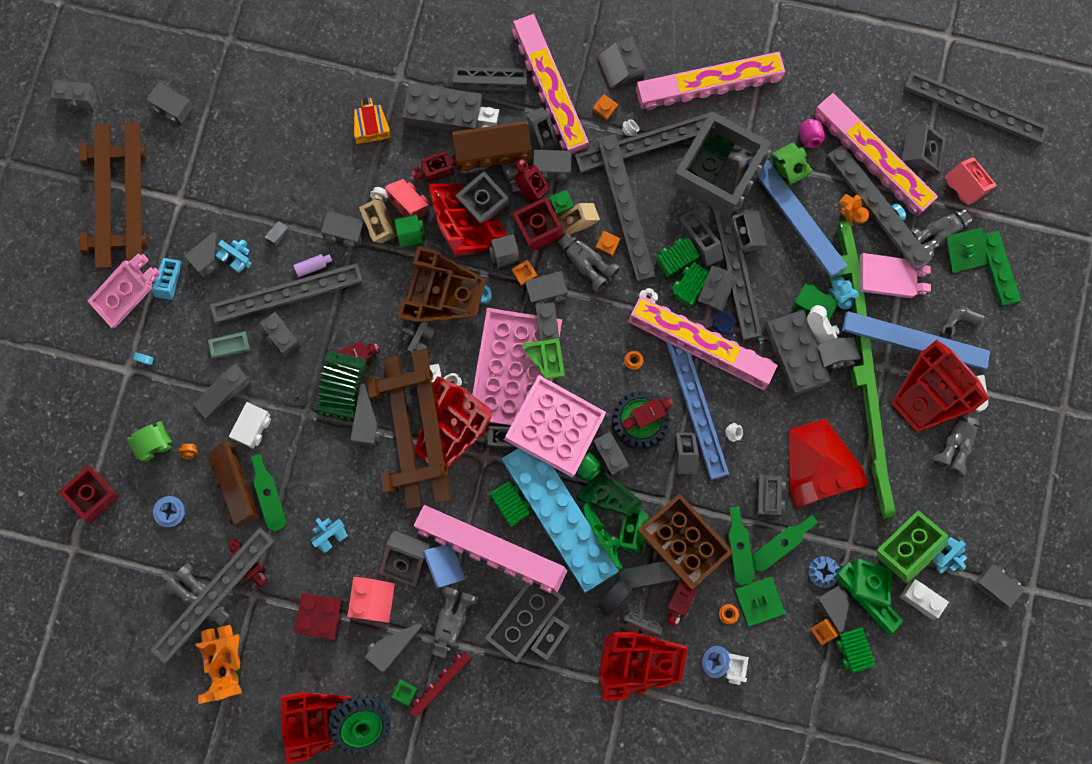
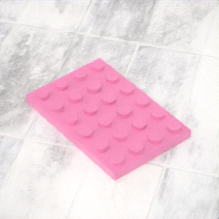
[472,308,562,426]

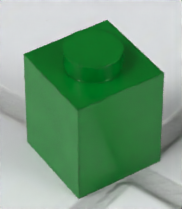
[549,190,574,218]

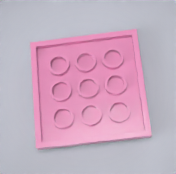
[504,375,606,478]

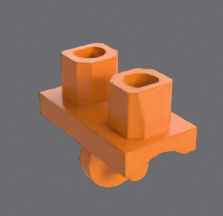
[839,194,869,226]

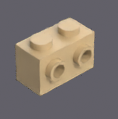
[359,199,398,244]

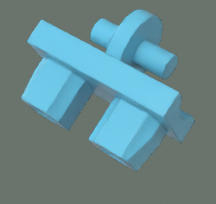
[215,240,252,273]
[828,276,859,309]
[311,518,347,553]
[932,537,967,574]

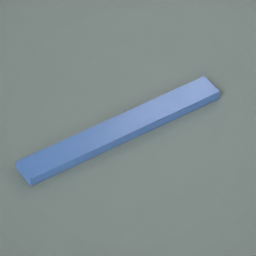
[746,156,847,278]
[842,311,990,370]
[666,342,729,481]

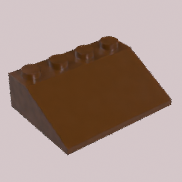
[637,493,733,590]

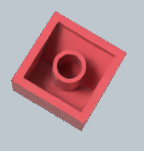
[944,157,997,205]
[385,179,430,221]
[347,577,395,623]

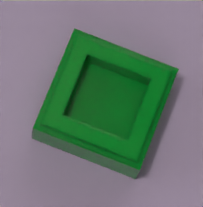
[391,679,418,707]

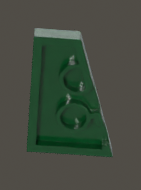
[689,134,736,184]
[576,469,642,517]

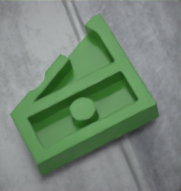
[522,338,565,380]

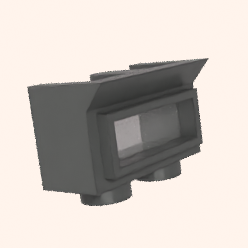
[755,474,786,517]

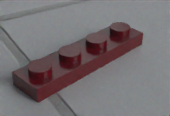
[410,652,472,718]

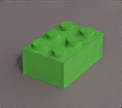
[877,510,948,584]

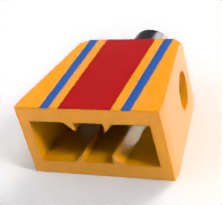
[354,98,391,144]

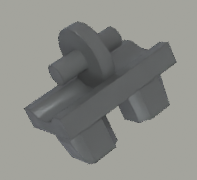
[401,322,435,355]

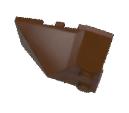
[397,246,486,322]

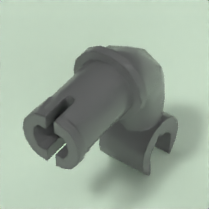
[940,307,984,338]

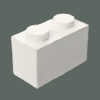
[229,402,271,449]
[899,579,949,620]

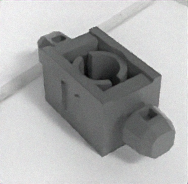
[476,426,517,450]

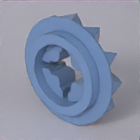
[153,496,185,527]
[808,556,840,588]
[702,646,732,678]

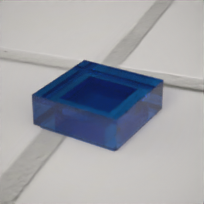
[711,311,738,336]

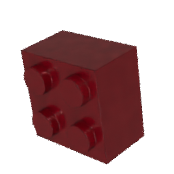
[513,197,564,252]
[58,465,120,523]
[294,593,344,640]

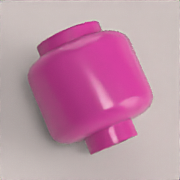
[799,119,825,148]

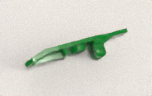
[251,454,287,531]
[583,503,623,570]
[728,506,755,585]
[752,515,818,571]

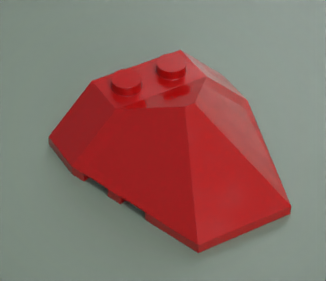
[429,183,508,255]
[891,339,989,432]
[415,376,492,467]
[788,419,869,509]
[599,632,688,701]
[279,692,358,764]

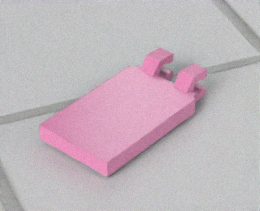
[860,253,931,298]
[88,254,161,328]

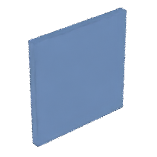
[423,544,465,588]

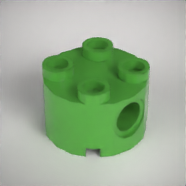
[770,143,812,187]
[126,421,172,462]

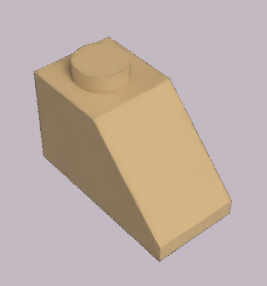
[558,203,600,235]

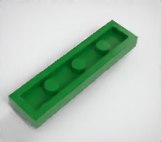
[983,231,1021,307]
[835,562,903,635]

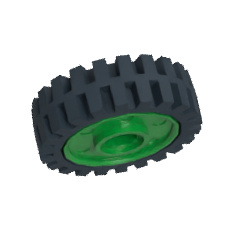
[612,391,670,449]
[328,694,391,755]

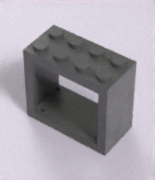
[671,111,772,217]

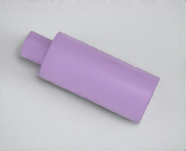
[294,254,332,278]

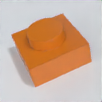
[592,94,618,121]
[595,231,621,256]
[511,260,537,286]
[811,618,839,645]

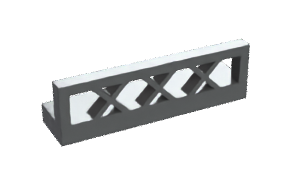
[453,67,527,92]

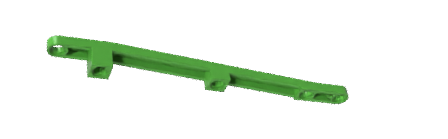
[828,220,895,519]

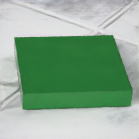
[852,558,892,608]

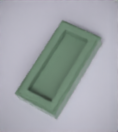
[208,331,250,359]

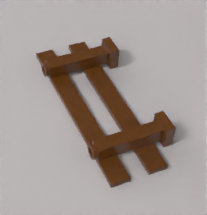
[79,123,148,269]
[366,348,451,510]

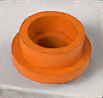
[624,351,643,370]
[178,444,198,460]
[719,604,739,624]

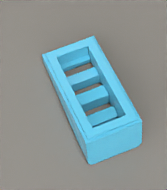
[152,258,182,300]

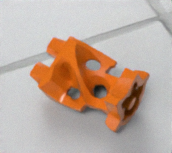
[196,625,242,704]

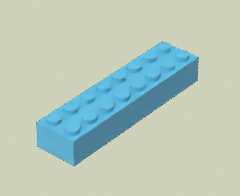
[502,448,619,594]

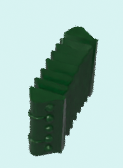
[316,351,367,422]

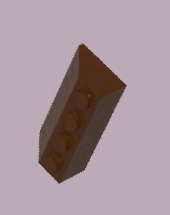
[452,120,531,171]
[208,441,260,527]

